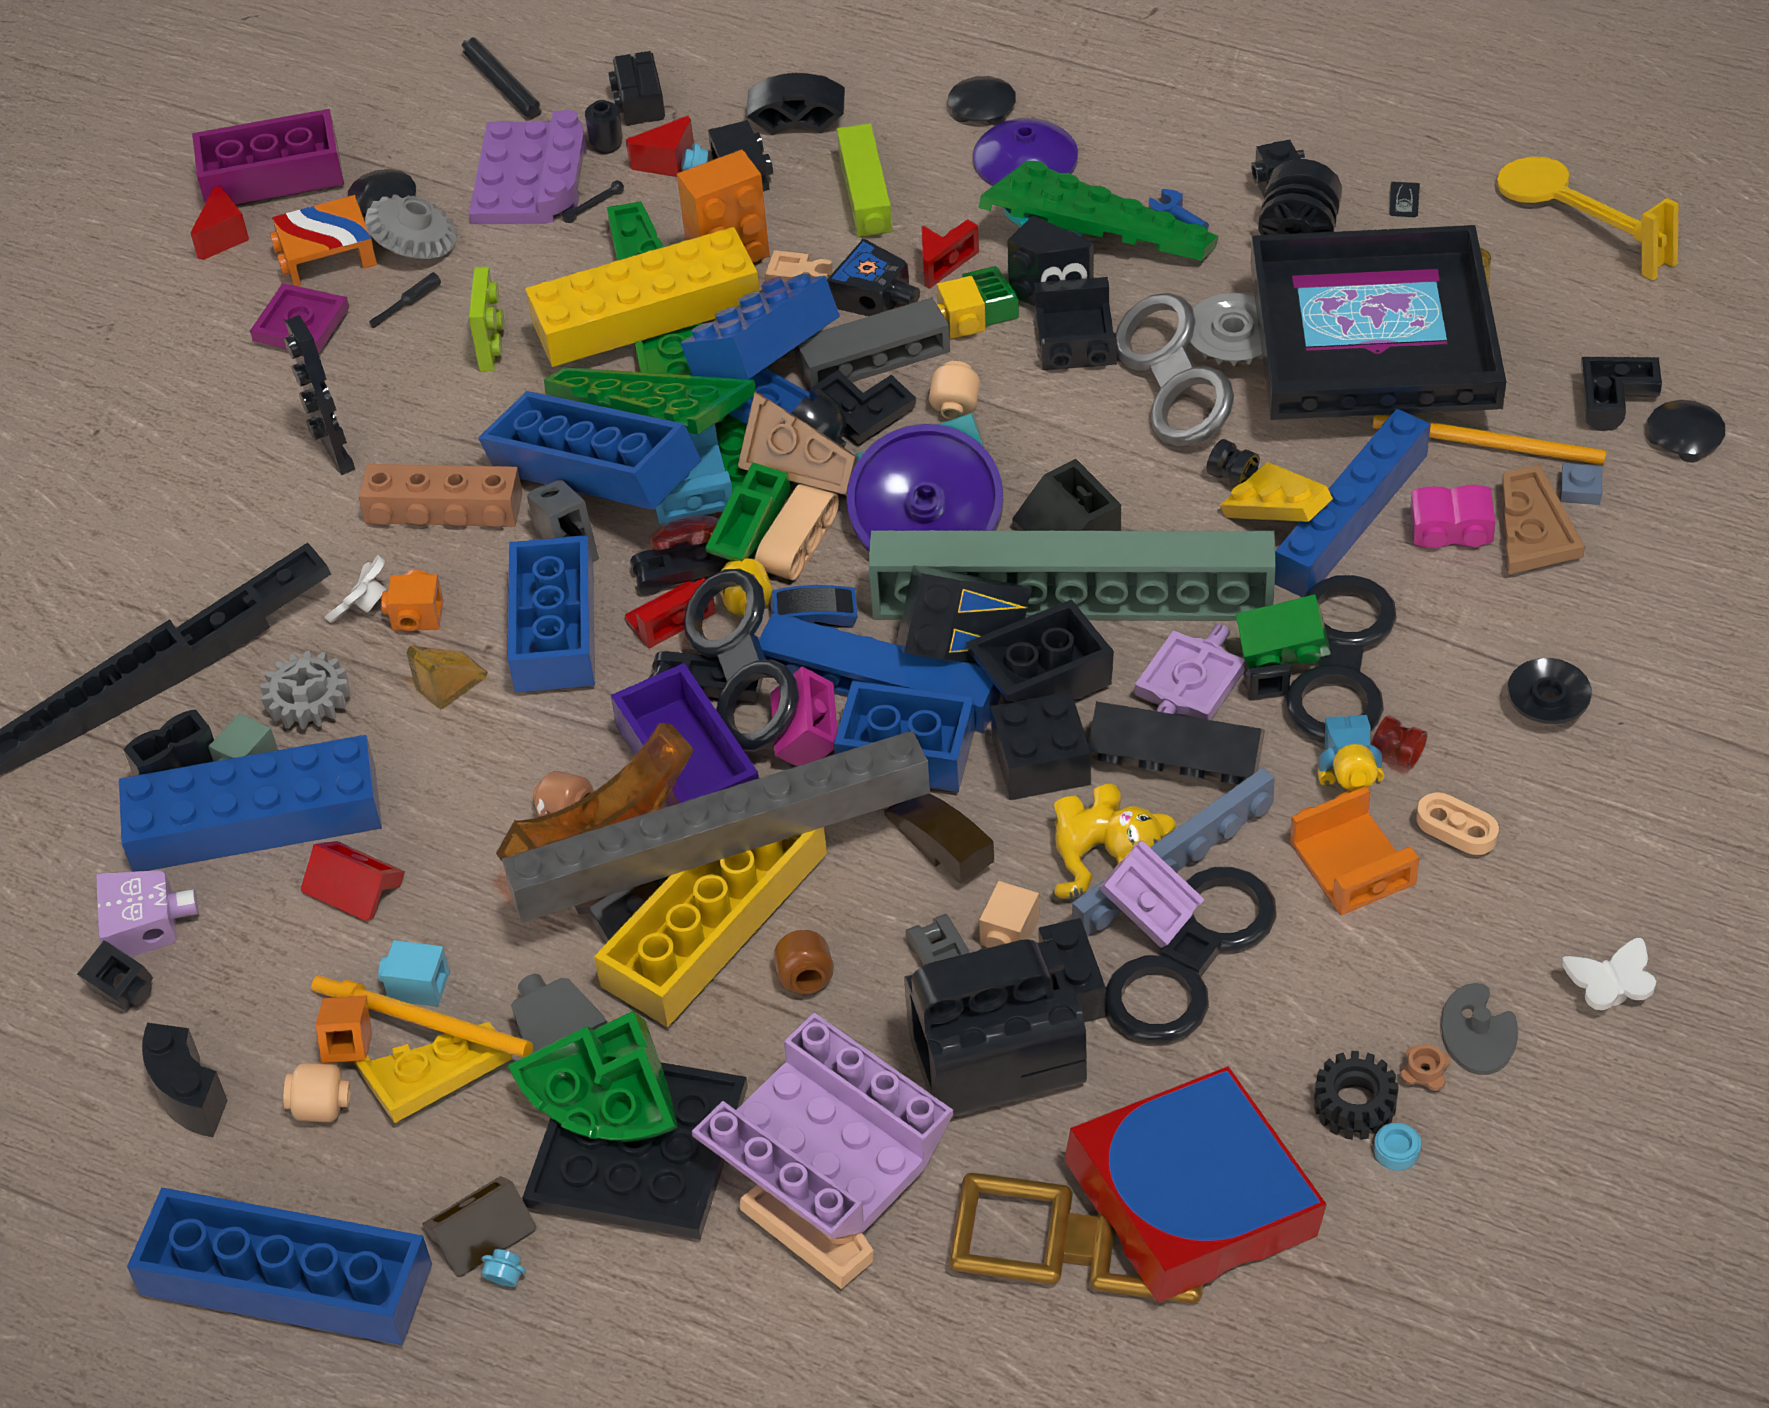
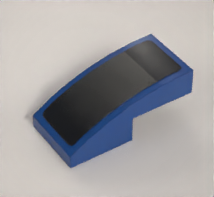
[770,585,858,628]

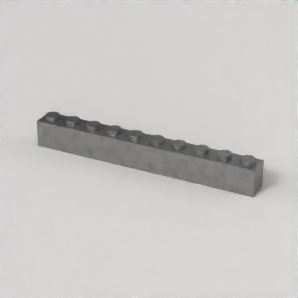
[502,730,930,923]

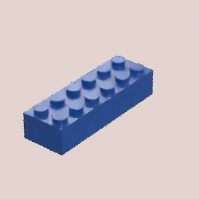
[478,391,701,510]
[119,735,382,872]
[127,1187,432,1345]

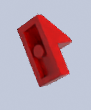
[921,219,979,289]

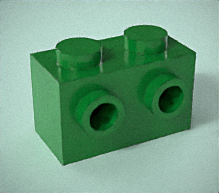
[1236,594,1331,669]

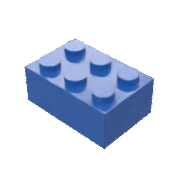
[834,681,975,792]

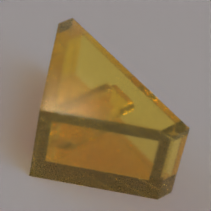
[406,646,488,710]

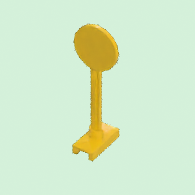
[1497,157,1679,281]

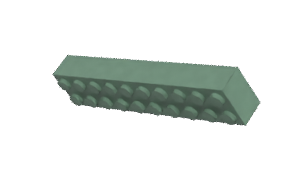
[869,530,1276,621]

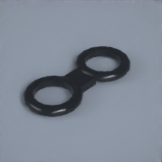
[684,569,799,751]
[1285,575,1397,742]
[1106,867,1277,1044]

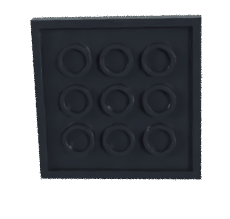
[522,1062,748,1240]

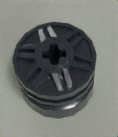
[1258,159,1342,235]

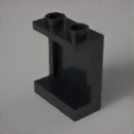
[1034,277,1117,370]

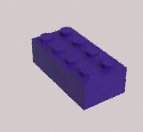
[611,663,759,807]

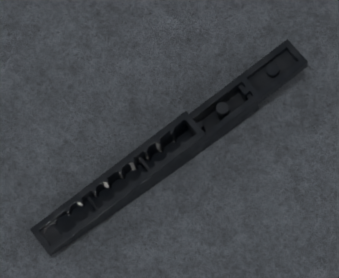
[0,542,331,775]

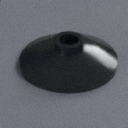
[1507,658,1592,724]

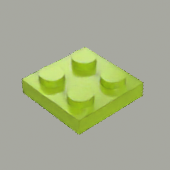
[469,267,505,372]

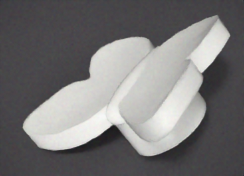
[324,555,386,623]
[1562,938,1657,1010]

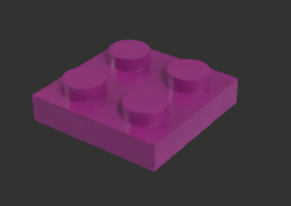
[250,283,349,354]

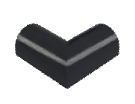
[1581,357,1662,431]

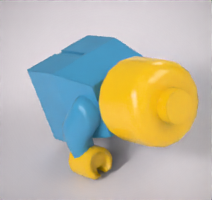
[1317,715,1384,791]

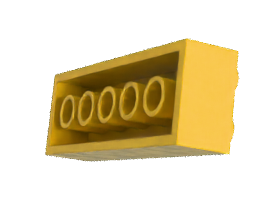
[525,227,760,367]
[594,827,827,1028]

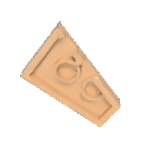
[740,1184,874,1289]

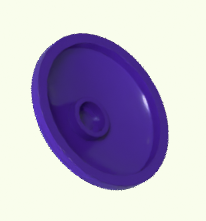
[973,118,1078,186]

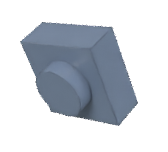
[1560,463,1602,505]

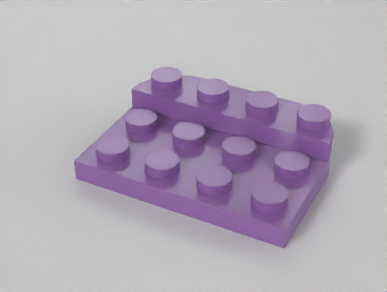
[469,109,587,224]

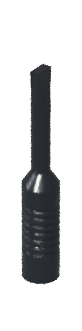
[369,272,441,329]

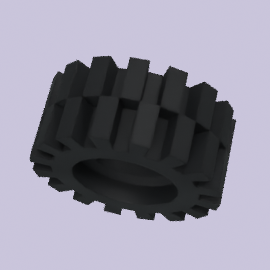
[1314,1051,1399,1140]

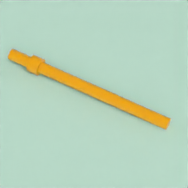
[1372,415,1606,466]
[311,975,533,1058]

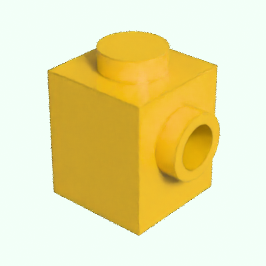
[937,276,985,339]

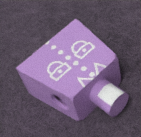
[96,871,199,957]

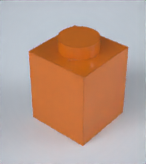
[315,995,372,1063]

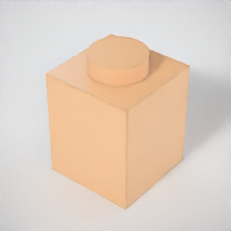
[979,881,1040,948]

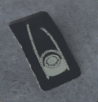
[1389,181,1420,218]

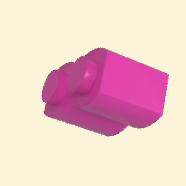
[1410,485,1495,548]

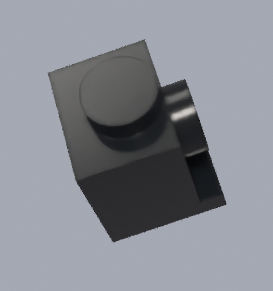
[77,940,153,1012]

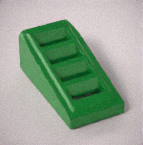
[962,266,1019,326]

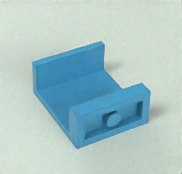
[655,424,732,524]

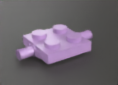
[1135,624,1246,720]

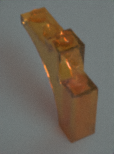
[496,723,694,862]

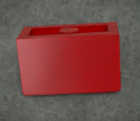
[625,578,716,649]
[301,841,405,921]

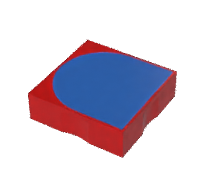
[1064,1066,1327,1303]

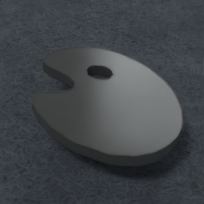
[1441,983,1518,1075]

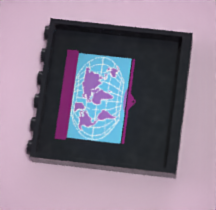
[1250,225,1507,420]

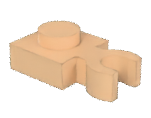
[765,250,833,281]

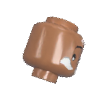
[533,771,597,829]

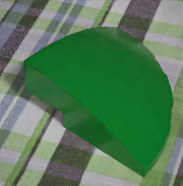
[508,1011,678,1142]

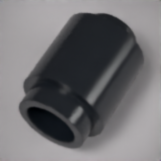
[585,100,623,154]

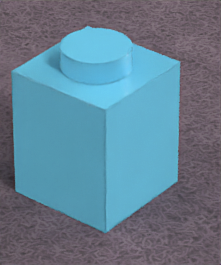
[378,940,450,1007]

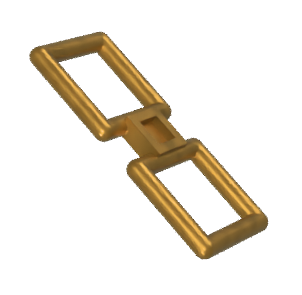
[949,1172,1203,1304]

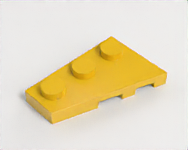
[1220,462,1333,522]

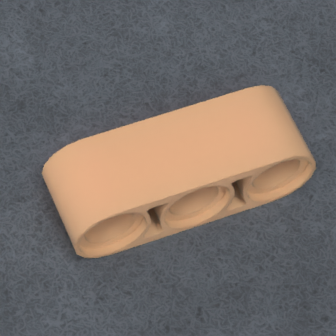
[755,484,839,581]

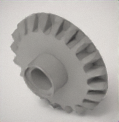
[365,195,457,259]
[1189,293,1263,367]

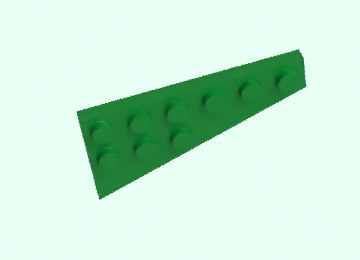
[978,160,1219,261]
[544,367,756,435]

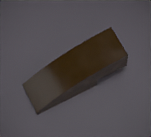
[884,793,995,883]

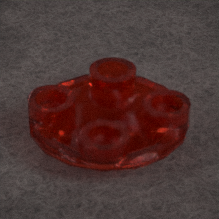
[648,515,720,550]

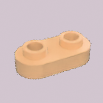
[1416,792,1499,855]

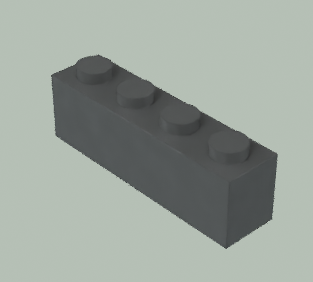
[795,297,950,390]

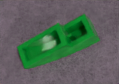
[705,462,790,562]

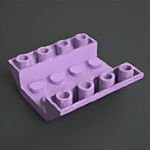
[692,1013,953,1239]

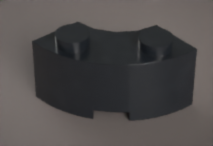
[746,73,845,135]
[142,1022,228,1137]

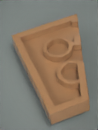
[737,392,859,495]
[1501,464,1585,575]

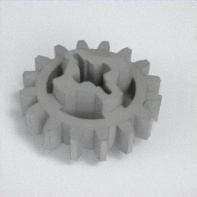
[260,651,351,729]

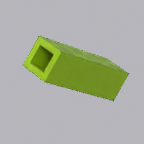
[837,123,892,237]

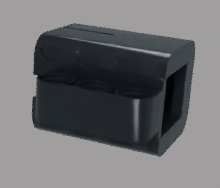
[904,939,1087,1117]

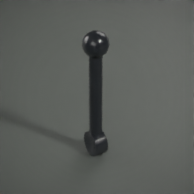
[562,180,624,223]

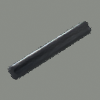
[462,37,541,119]

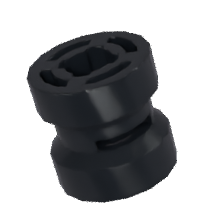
[1206,439,1260,486]

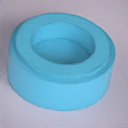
[1374,1123,1421,1171]

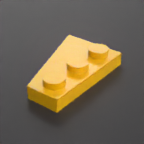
[354,1022,512,1123]

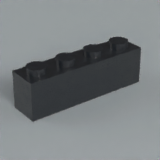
[1089,701,1265,785]

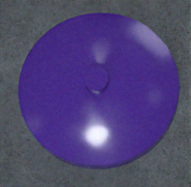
[847,424,1004,553]

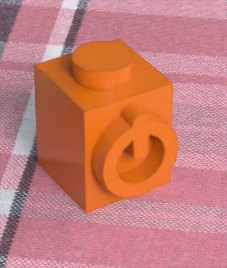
[381,570,444,631]

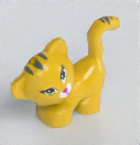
[1054,783,1176,899]

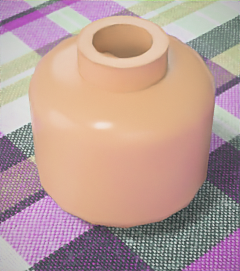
[929,361,980,420]
[283,1063,351,1122]

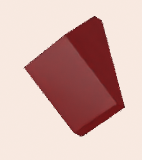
[625,115,694,177]
[190,186,249,260]

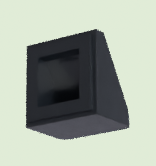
[1244,663,1291,700]

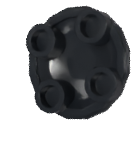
[948,76,1016,125]
[348,169,416,221]
[1647,400,1725,463]

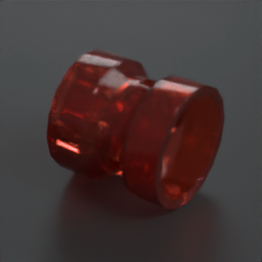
[1371,715,1428,770]

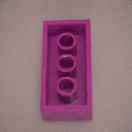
[192,109,344,204]

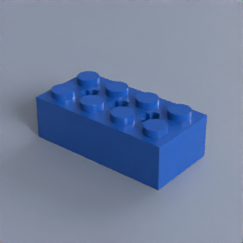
[680,273,840,379]
[508,535,595,692]

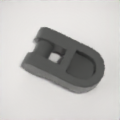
[906,913,970,965]

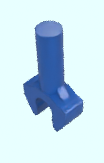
[1148,189,1209,230]

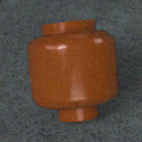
[774,930,834,995]

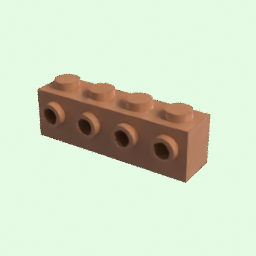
[359,464,523,527]

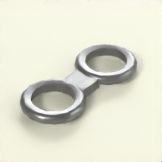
[1116,293,1234,447]

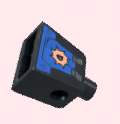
[827,239,920,317]

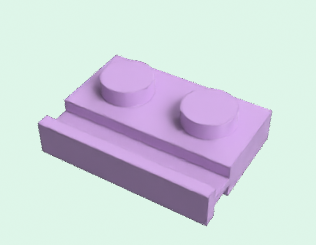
[1098,840,1205,947]

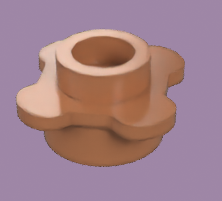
[1400,1044,1450,1091]

